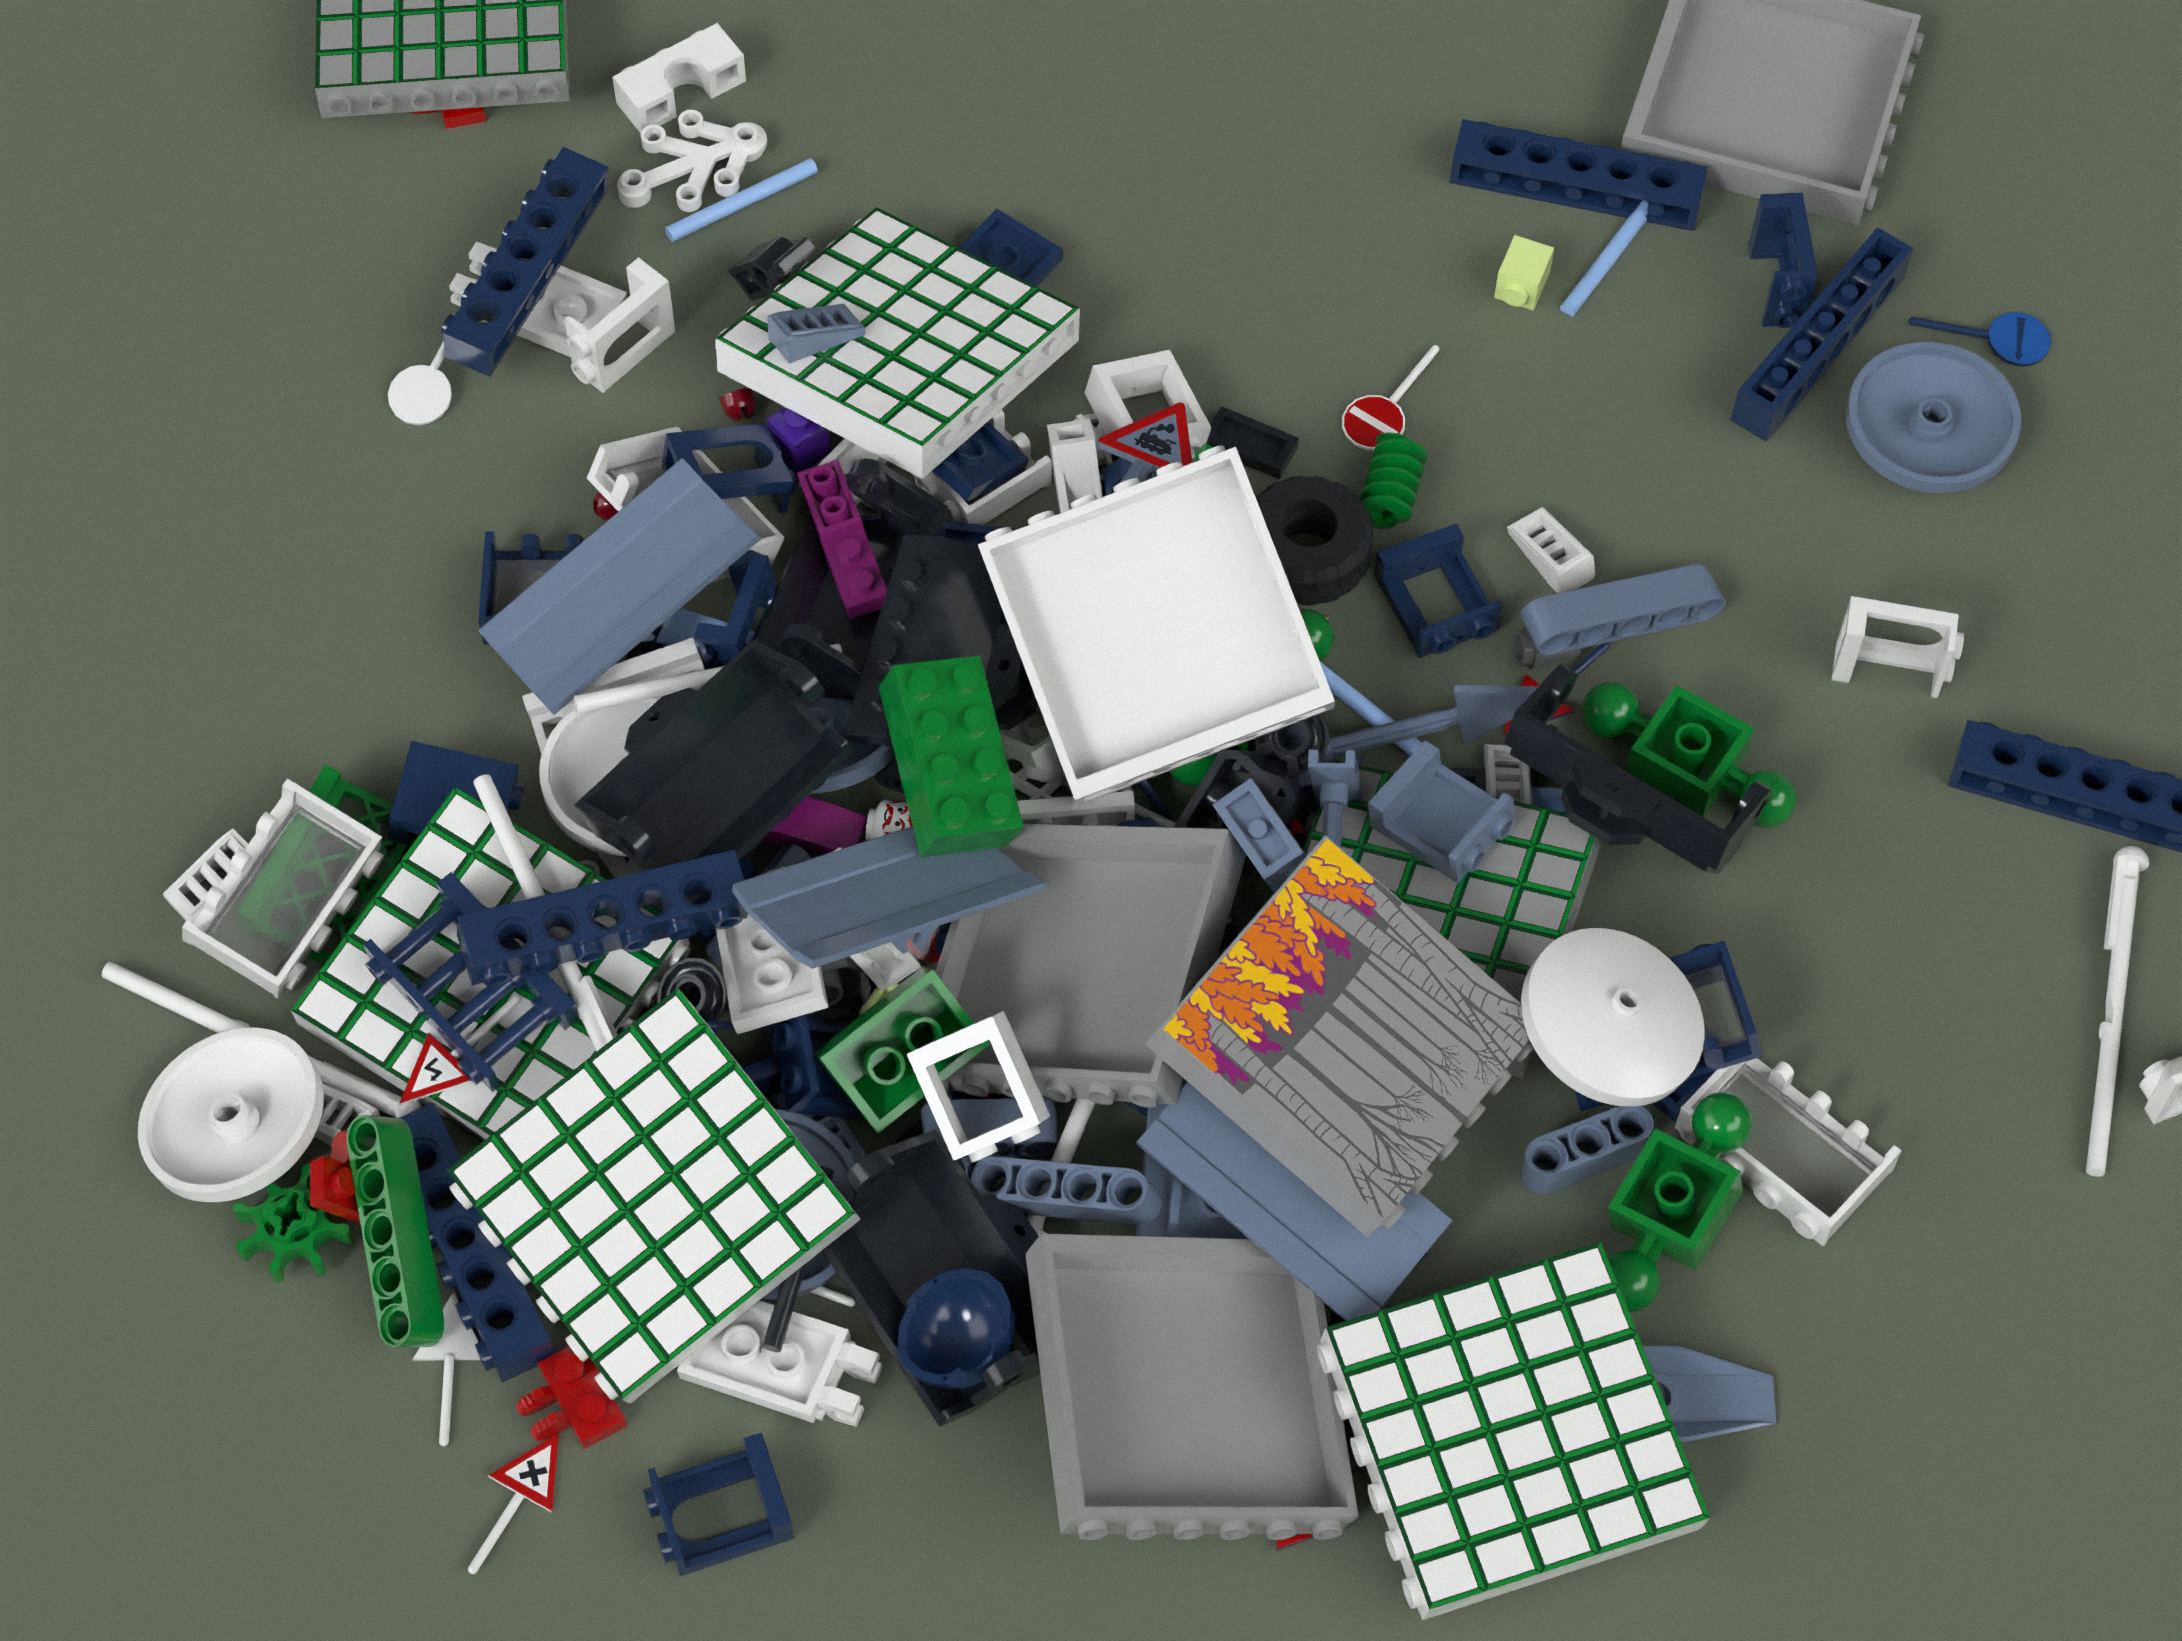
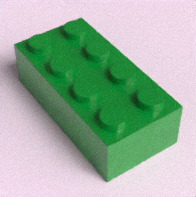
[878,656,1024,858]

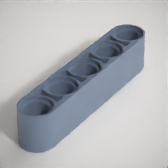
[1520,564,1726,656]
[957,1155,1162,1225]

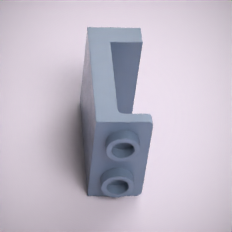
[1368,740,1516,883]
[1213,778,1307,893]

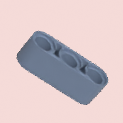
[921,1099,1060,1160]
[1520,1106,1654,1195]

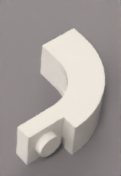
[1047,419,1103,513]

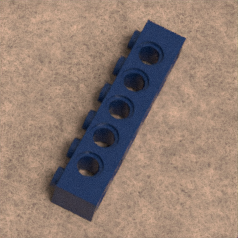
[1449,119,1708,231]
[440,147,608,377]
[1731,227,1913,442]
[1947,720,2182,853]
[457,849,748,986]
[400,1102,555,1383]

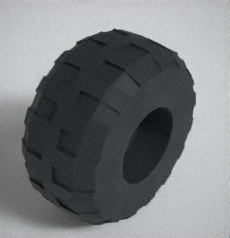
[1256,476,1373,605]

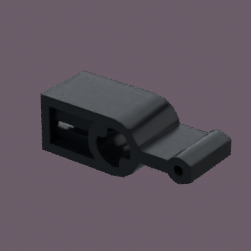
[729,237,815,301]

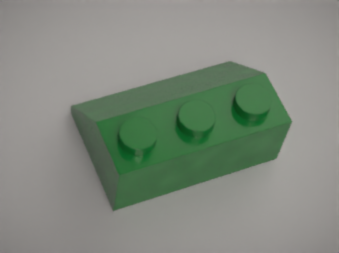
[813,966,990,1133]

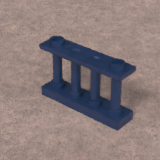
[363,872,579,1092]

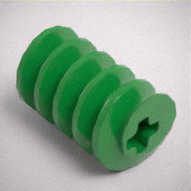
[1360,432,1428,529]

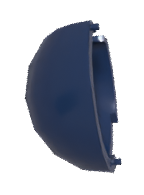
[895,1268,1016,1389]

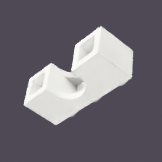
[613,23,746,134]

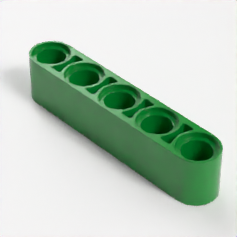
[347,1115,444,1348]

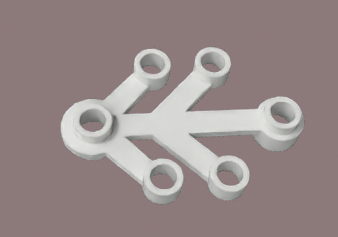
[617,110,767,212]

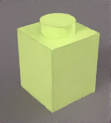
[1494,235,1554,311]

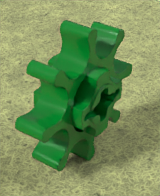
[233,1164,353,1283]

